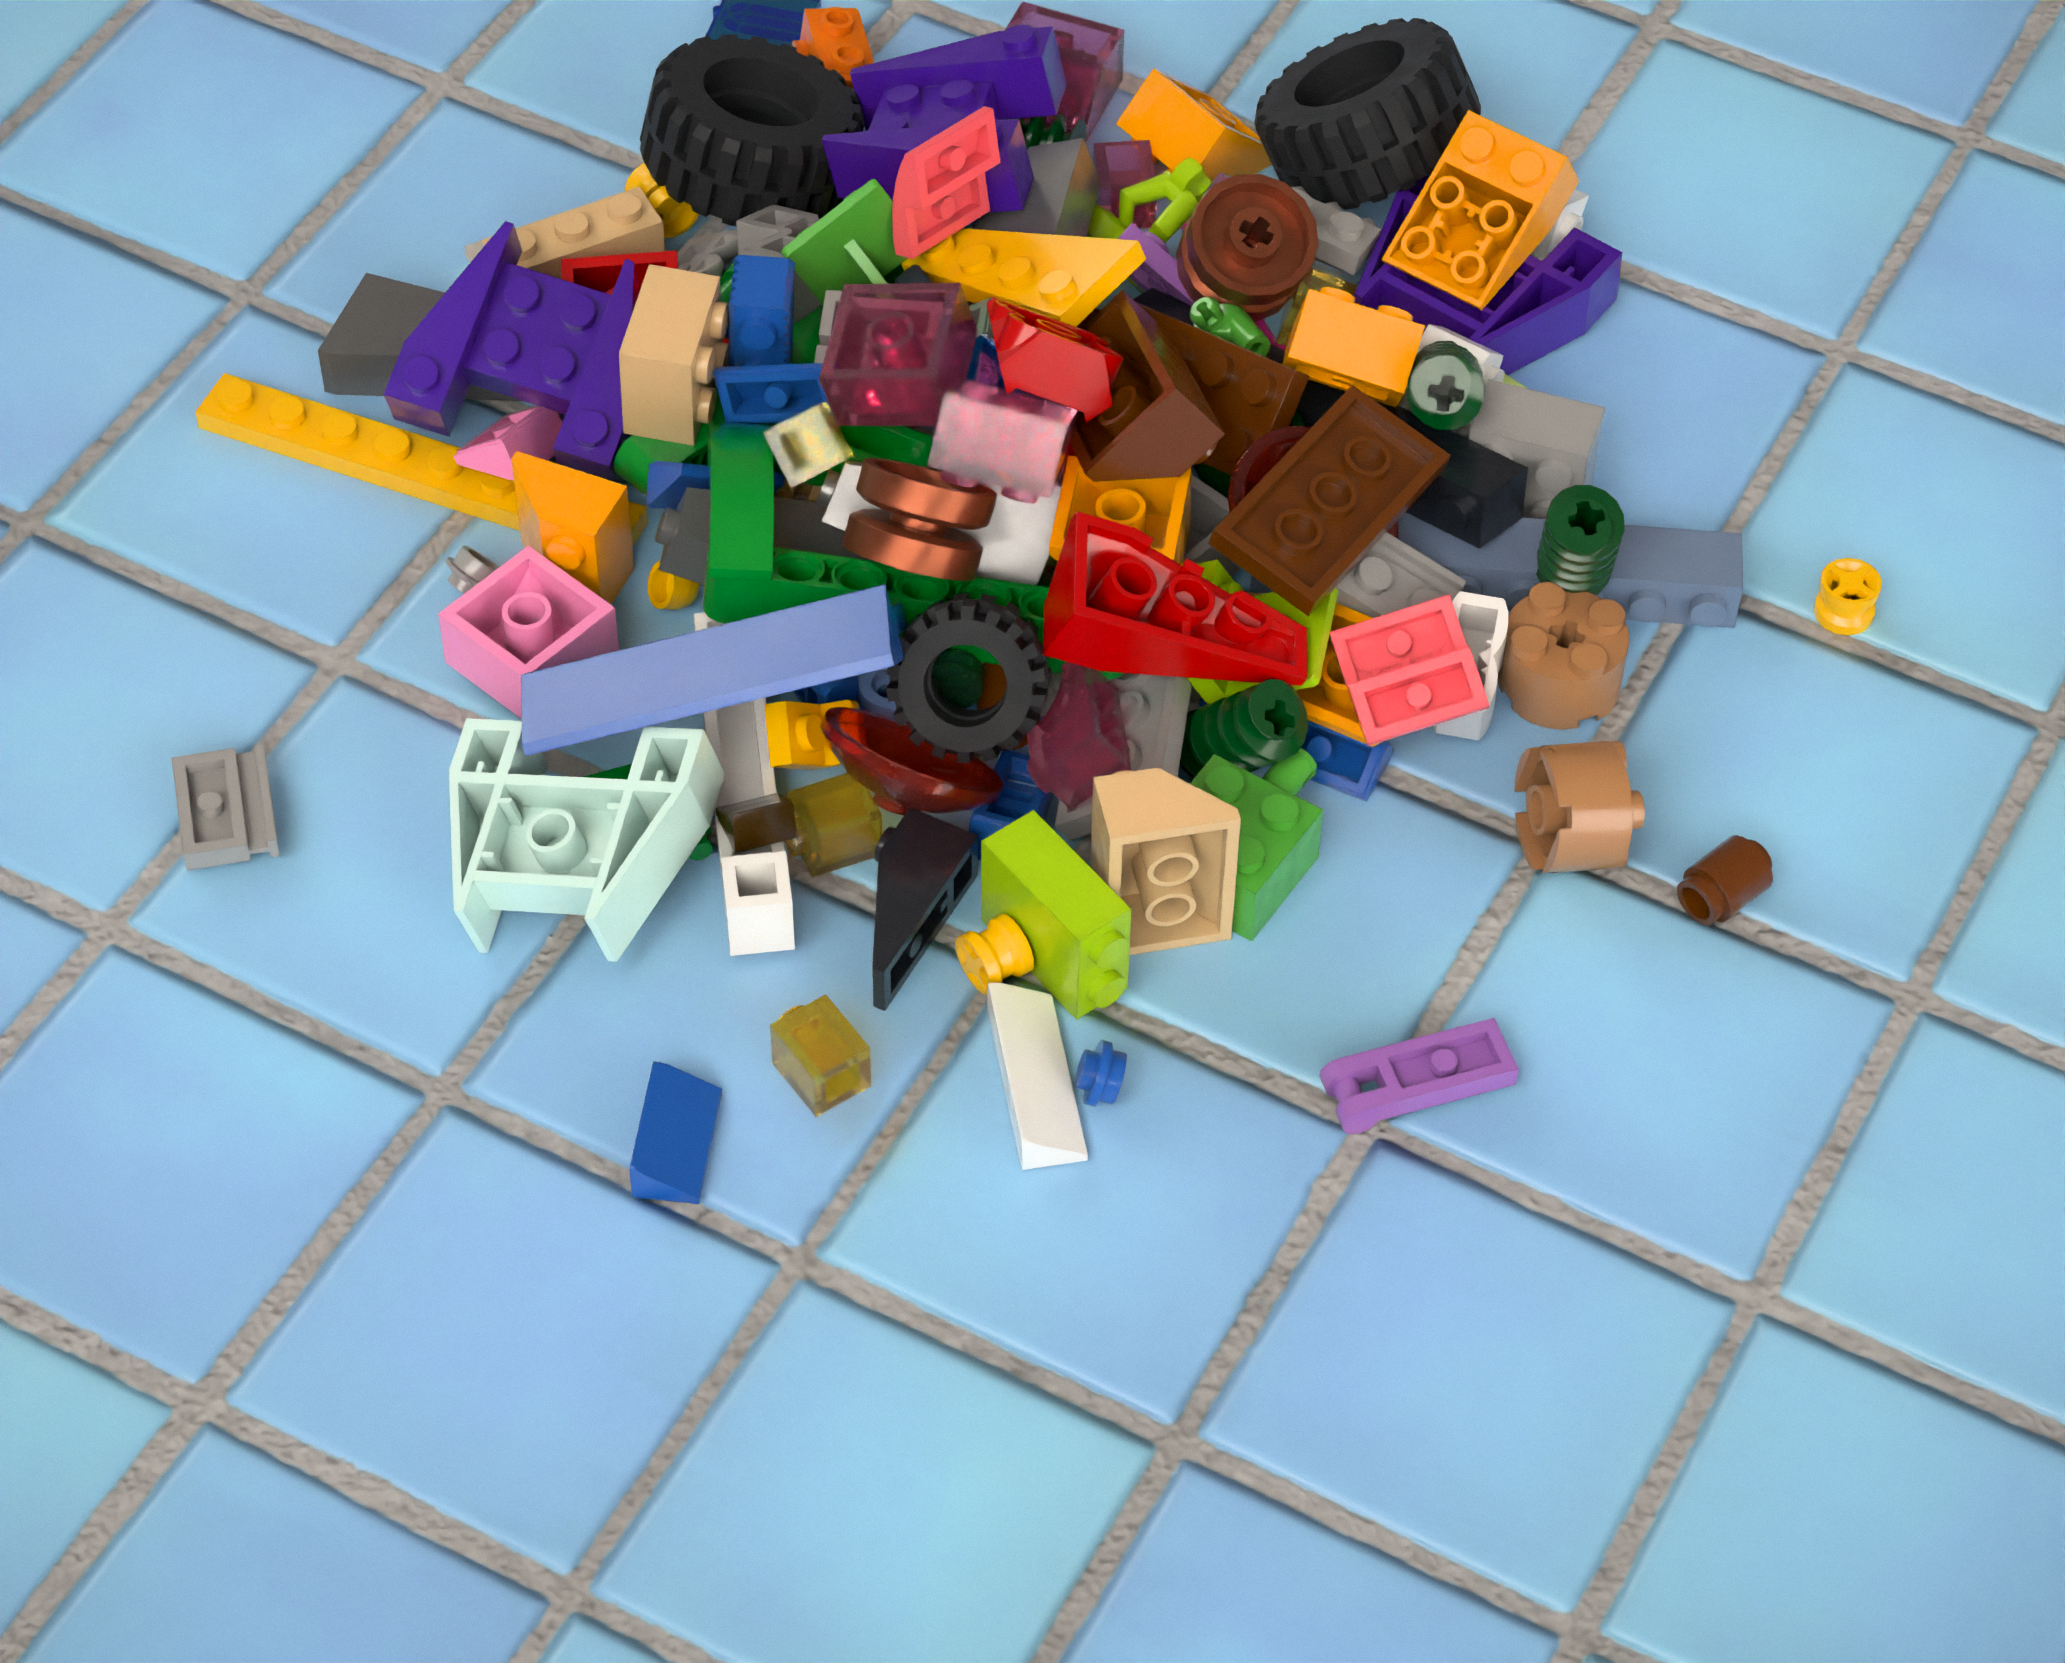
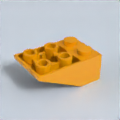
[1382,110,1579,311]
[1283,287,1425,407]

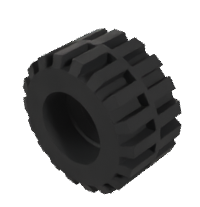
[886,593,1052,764]

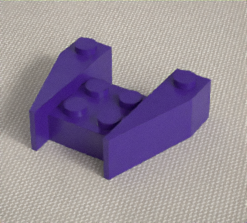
[822,25,1067,213]
[1354,175,1623,375]
[383,221,641,483]

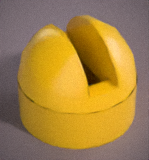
[648,560,700,610]

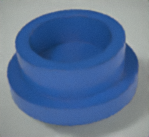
[1075,1040,1127,1107]

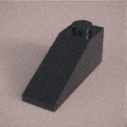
[872,807,978,1011]

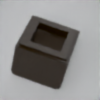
[715,793,797,853]

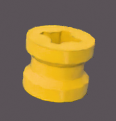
[1813,558,1882,636]
[955,914,1034,995]

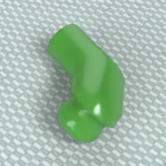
[1190,297,1270,356]

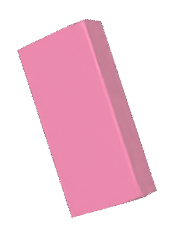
[454,406,562,481]

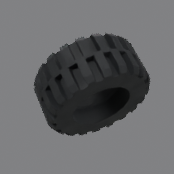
[1254,18,1481,210]
[640,35,865,227]

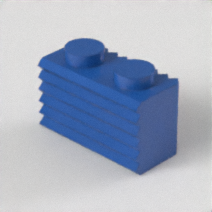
[729,255,795,367]

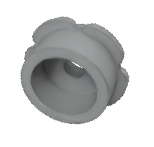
[446,546,499,594]

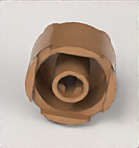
[1498,582,1629,730]
[1514,741,1645,873]

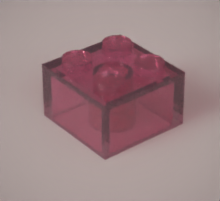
[819,283,978,426]
[927,377,1079,504]

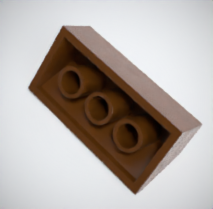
[1059,290,1225,482]

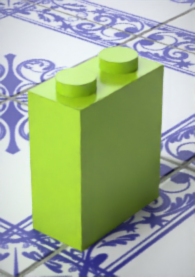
[981,810,1132,1020]

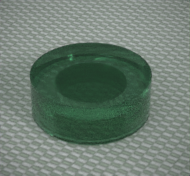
[933,649,985,709]

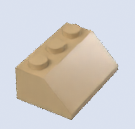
[464,186,665,279]
[1090,768,1241,955]

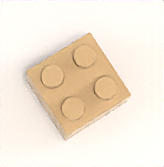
[619,264,729,446]

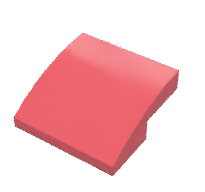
[892,106,1001,259]
[1329,594,1489,746]

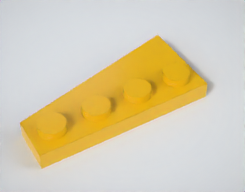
[901,228,1146,327]

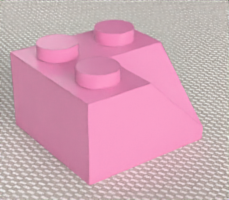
[438,546,619,719]

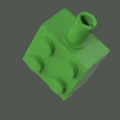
[1190,748,1323,941]

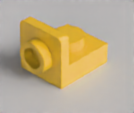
[764,700,863,770]

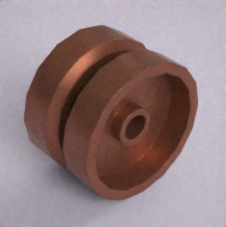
[1176,174,1318,322]
[842,458,998,581]

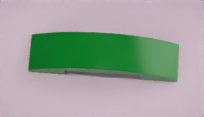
[707,421,774,581]

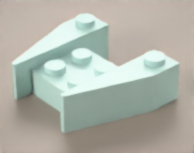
[449,718,725,962]

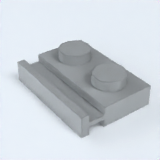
[1336,532,1466,618]
[172,743,280,871]

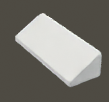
[987,983,1088,1170]

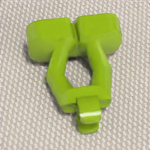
[1086,158,1213,294]

